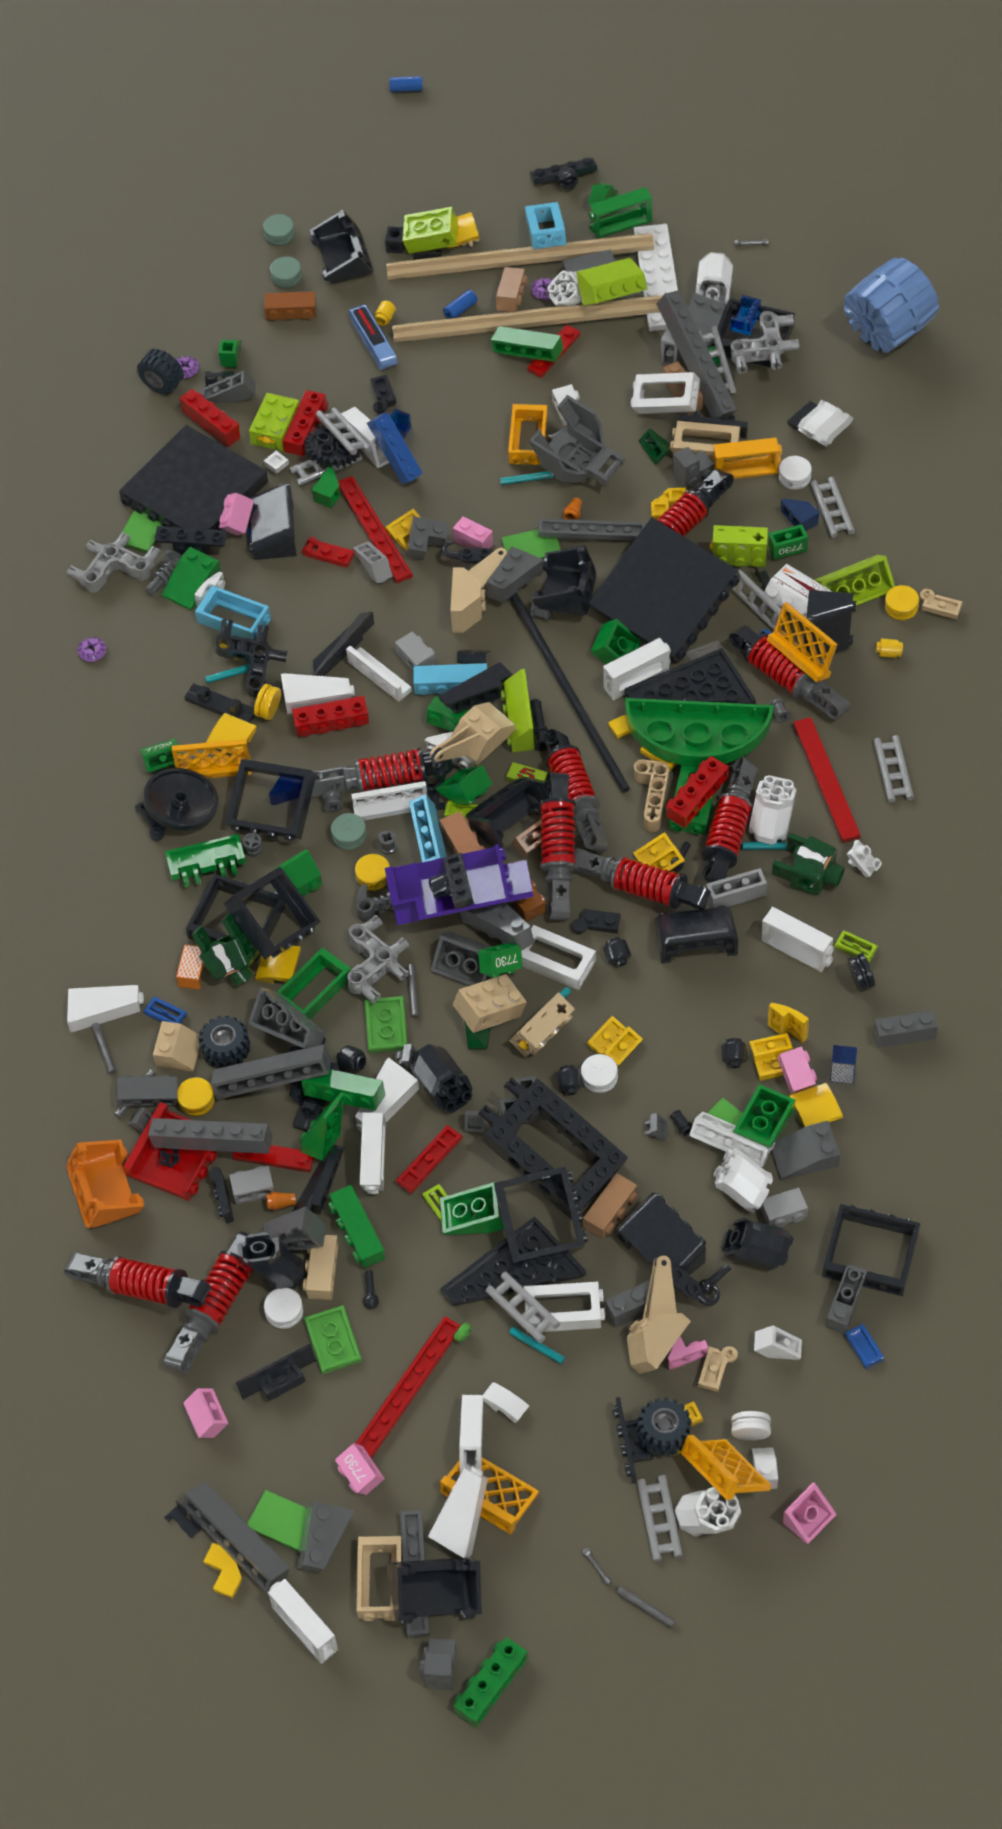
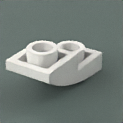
[194,572,225,606]
[483,1382,529,1423]

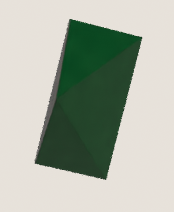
[638,428,670,465]
[464,1021,491,1050]

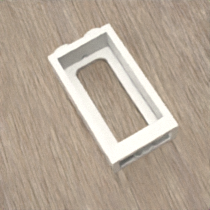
[631,372,700,414]
[603,638,671,700]
[761,907,834,972]
[521,925,596,991]
[360,1113,386,1195]
[524,1282,605,1333]
[268,1579,338,1664]

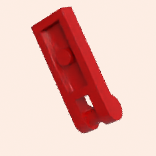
[302,537,354,568]

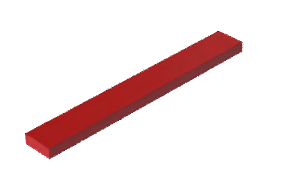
[338,476,412,584]
[793,717,861,843]
[355,1316,461,1459]

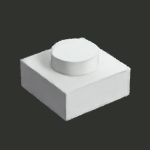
[264,451,289,474]

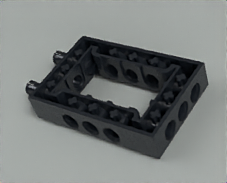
[478,1077,628,1220]

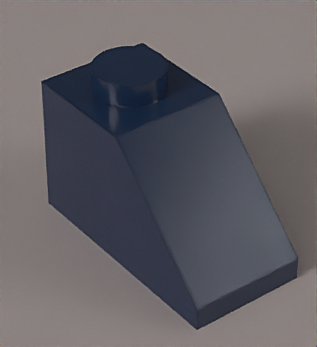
[780,498,820,531]

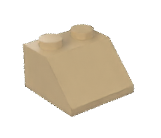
[153,1021,200,1072]

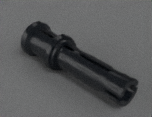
[530,699,548,751]

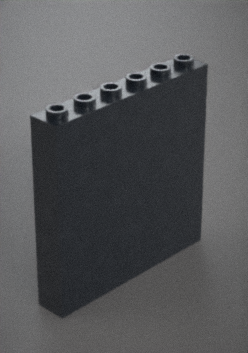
[119,425,268,530]
[588,517,741,663]

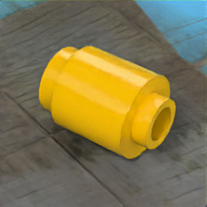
[374,301,396,326]
[876,638,903,658]

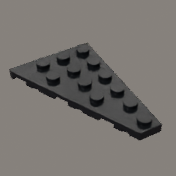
[624,648,756,704]
[440,1216,586,1306]

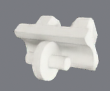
[847,840,882,878]

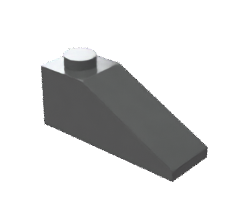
[201,371,256,403]

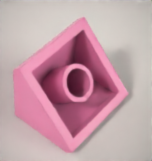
[783,1483,837,1544]

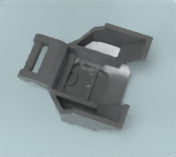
[529,395,625,486]

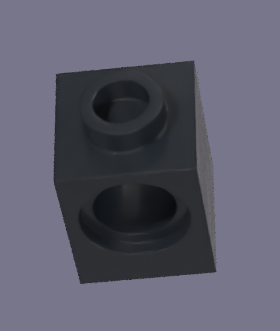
[385,226,404,254]

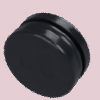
[847,953,875,991]

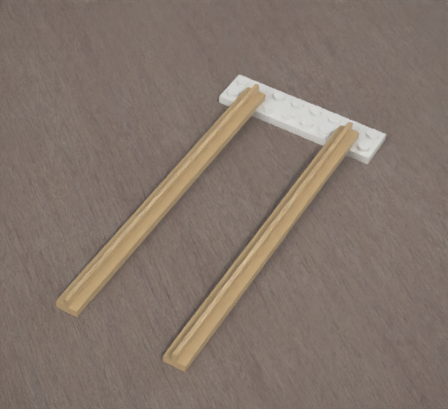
[386,224,678,343]

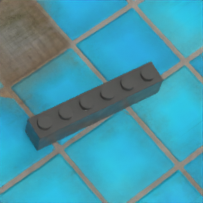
[211,1044,331,1099]
[148,1118,273,1154]
[182,1482,290,1593]

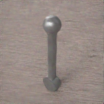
[734,239,769,246]
[582,1548,612,1585]

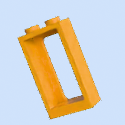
[508,404,548,465]
[713,437,782,479]

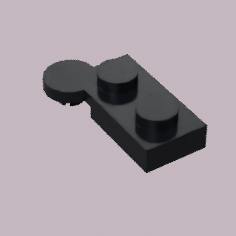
[370,374,397,413]
[135,801,167,841]
[572,909,621,934]

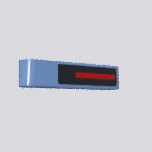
[349,304,398,370]

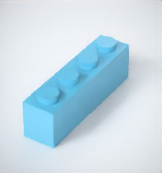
[414,663,487,695]
[409,795,447,862]

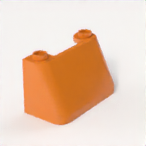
[67,1139,144,1228]

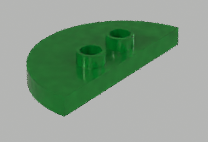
[625,698,774,767]

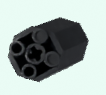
[410,1044,473,1112]
[721,1217,794,1271]
[237,1232,305,1290]

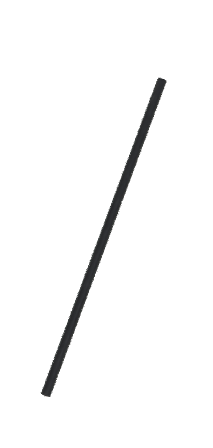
[488,548,630,793]

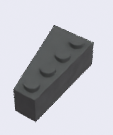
[460,903,535,951]
[248,987,325,1049]

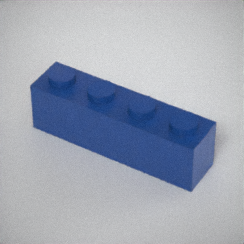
[367,412,423,484]

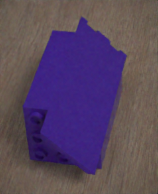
[385,844,534,925]

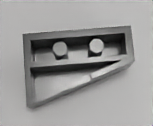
[486,546,544,603]
[263,1207,327,1251]
[297,1501,354,1574]

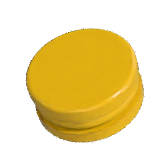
[885,585,919,620]
[254,684,281,720]
[355,854,390,891]
[177,1078,215,1117]

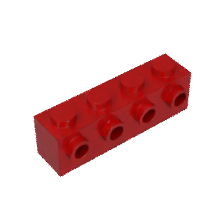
[179,389,241,448]
[283,390,328,457]
[292,696,369,737]
[666,756,729,828]

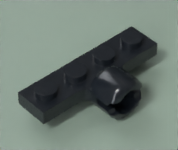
[530,158,598,189]
[429,853,474,909]

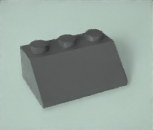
[430,931,490,986]

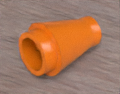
[563,498,582,520]
[266,1191,296,1211]

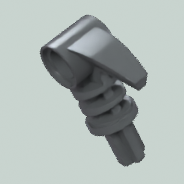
[146,549,182,595]
[356,884,394,922]

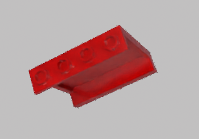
[123,1102,217,1201]

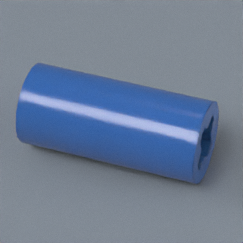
[390,76,423,92]
[443,290,478,319]

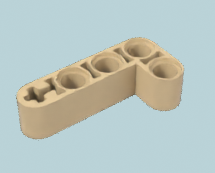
[634,760,669,832]

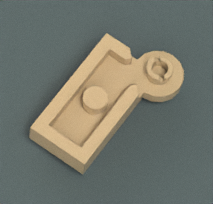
[920,589,962,620]
[698,1346,738,1392]

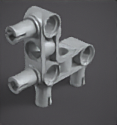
[731,311,799,374]
[67,532,161,593]
[348,915,409,1004]

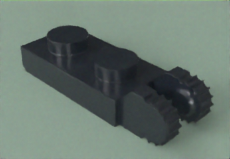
[209,1167,234,1224]

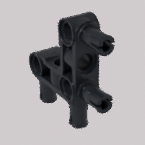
[215,619,288,697]

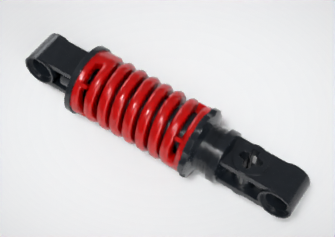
[657,469,734,537]

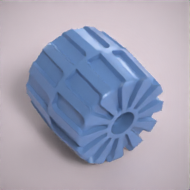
[844,257,939,353]

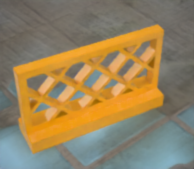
[767,602,838,682]
[172,739,251,779]
[681,1435,772,1500]
[439,1457,539,1535]

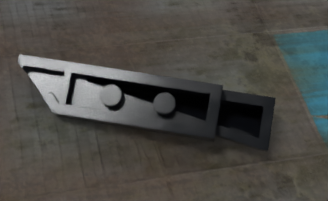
[313,611,374,676]
[439,662,513,714]
[292,1145,345,1215]

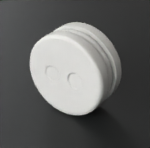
[779,456,812,490]
[581,1054,618,1093]
[264,1288,303,1329]
[731,1411,771,1440]

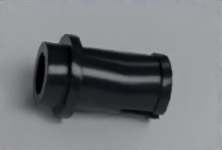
[670,1110,692,1136]

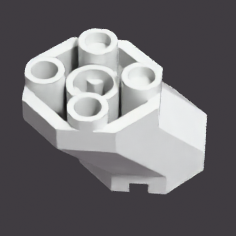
[695,252,733,304]
[548,269,585,307]
[798,400,853,447]
[749,776,797,844]
[713,1149,773,1213]
[675,1487,741,1537]

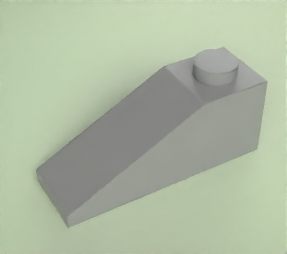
[353,541,393,583]

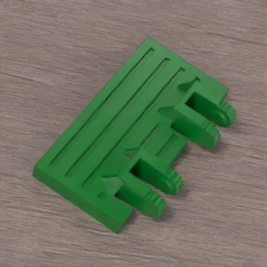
[165,834,246,888]

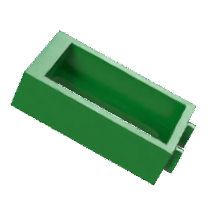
[589,187,652,239]
[669,765,716,835]
[277,947,351,1020]

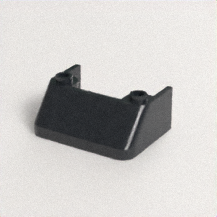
[465,777,547,848]

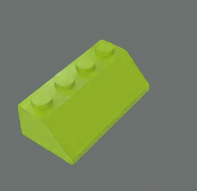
[576,258,648,306]
[815,555,895,606]
[501,669,534,752]

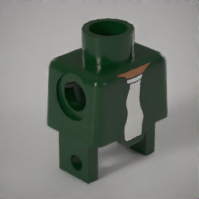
[772,833,845,895]
[191,913,259,985]

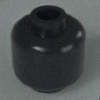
[603,937,631,967]
[721,1038,748,1068]
[336,1045,367,1073]
[555,1065,583,1095]

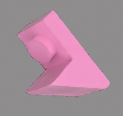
[668,1336,708,1370]

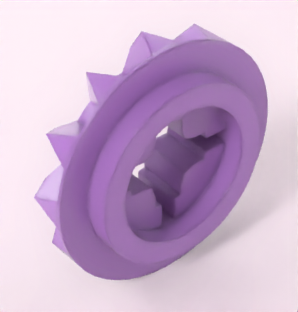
[531,277,553,300]
[176,355,199,378]
[77,636,106,662]

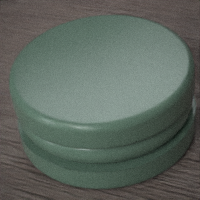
[263,214,295,246]
[270,257,302,288]
[331,813,367,850]

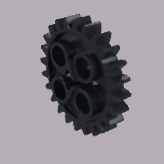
[305,426,361,468]

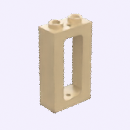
[670,421,740,462]
[357,1536,402,1621]

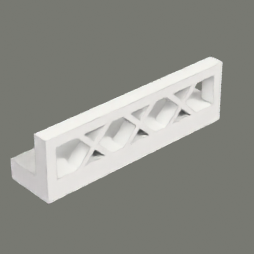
[346,646,412,702]
[351,781,427,820]
[689,1112,775,1167]

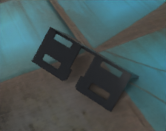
[413,249,442,260]
[205,371,234,387]
[755,566,770,591]
[457,649,491,664]
[426,777,445,810]
[159,1149,180,1168]
[164,1500,201,1538]

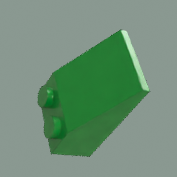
[162,547,221,611]
[733,1084,796,1148]
[300,1092,344,1161]
[440,1182,504,1235]

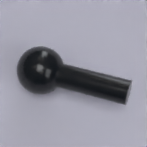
[670,841,691,872]
[699,1263,731,1295]
[363,1270,379,1310]

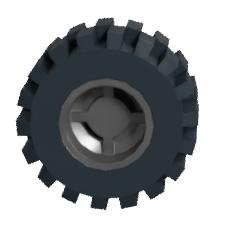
[137,348,184,395]
[199,1015,250,1069]
[637,1397,692,1457]

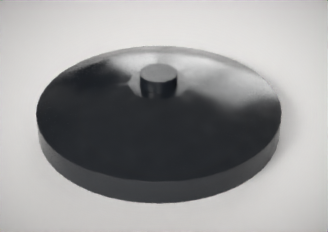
[143,768,218,831]

